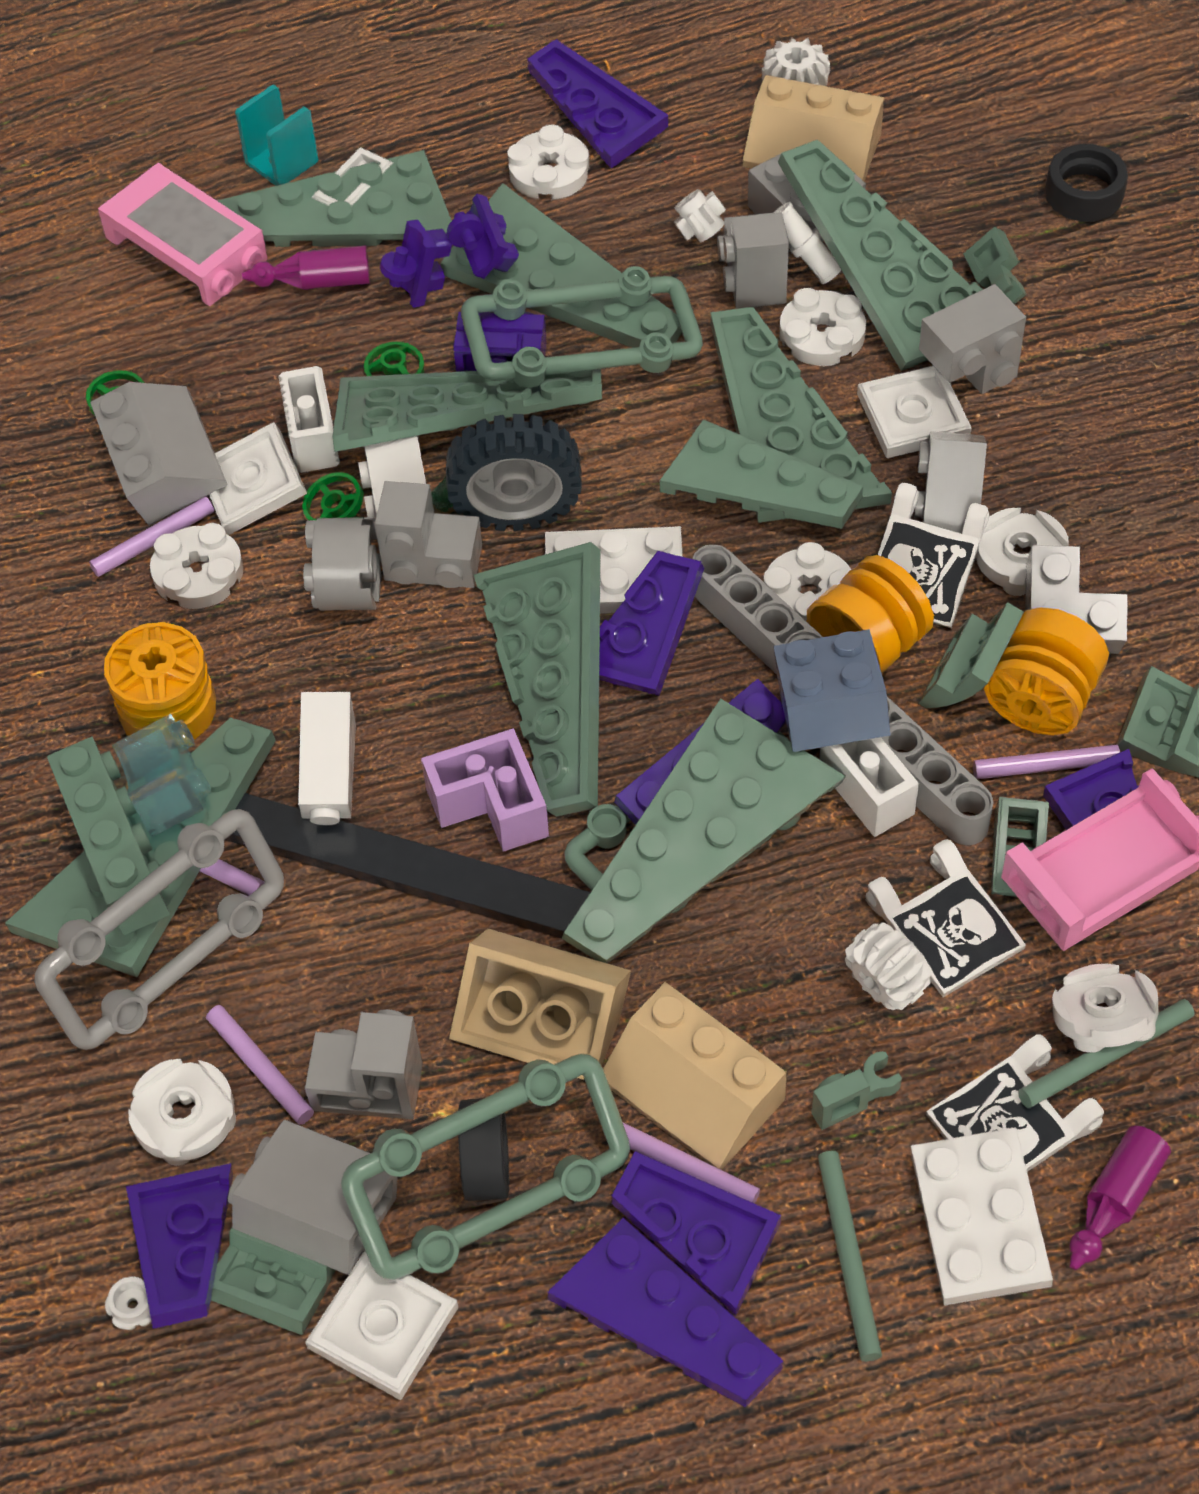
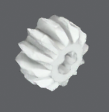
[762,37,830,86]
[845,922,932,1010]

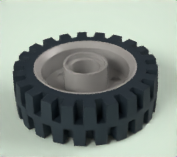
[446,414,582,531]

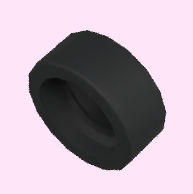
[1045,144,1128,222]
[458,1098,509,1201]

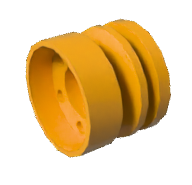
[806,555,934,673]
[984,607,1109,736]
[104,622,216,749]

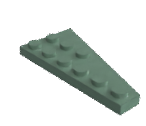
[778,139,983,371]
[216,150,452,247]
[440,183,682,348]
[710,307,892,523]
[332,369,602,452]
[474,542,601,817]
[562,698,846,964]
[5,717,276,977]

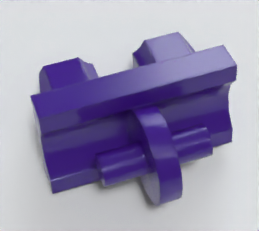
[447,194,519,279]
[380,219,452,308]

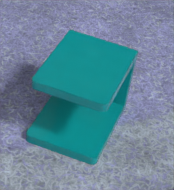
[235,84,319,186]

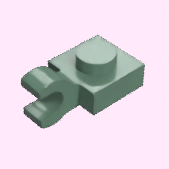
[963,226,1026,304]
[811,1051,902,1130]

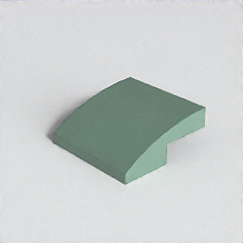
[918,602,1024,709]
[1116,666,1199,777]
[211,1228,336,1335]

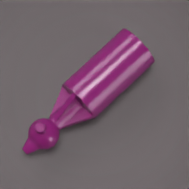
[242,245,370,290]
[1069,1125,1171,1270]

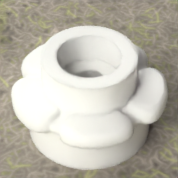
[105,1277,151,1330]

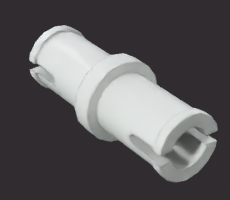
[774,201,841,284]

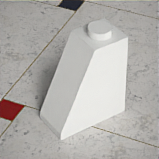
[298,692,356,825]

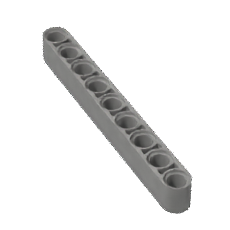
[693,544,993,846]

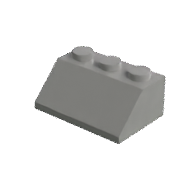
[90,382,228,525]

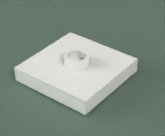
[857,366,972,459]
[209,422,307,535]
[306,1251,458,1400]

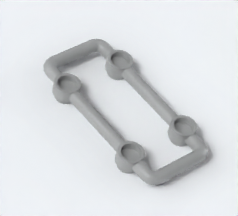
[34,809,284,1050]

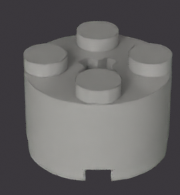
[303,517,381,611]

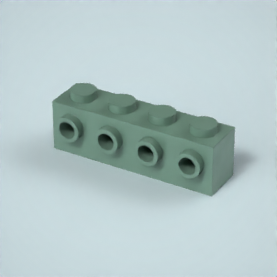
[47,736,170,936]

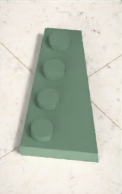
[660,420,863,529]

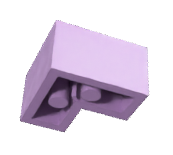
[421,728,549,852]

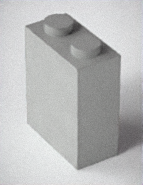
[228,1120,397,1275]

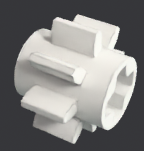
[674,189,726,242]

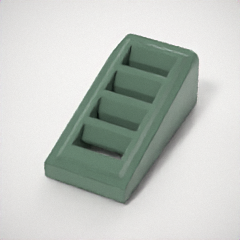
[991,797,1049,897]

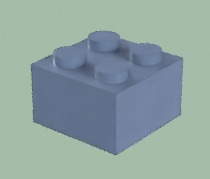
[773,629,891,752]

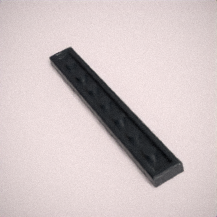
[225,793,591,938]

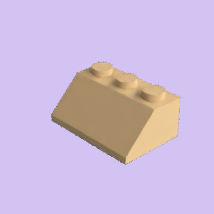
[743,75,884,181]
[449,929,631,1080]
[603,982,787,1170]

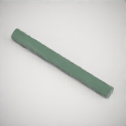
[1018,999,1195,1108]
[818,1151,882,1361]

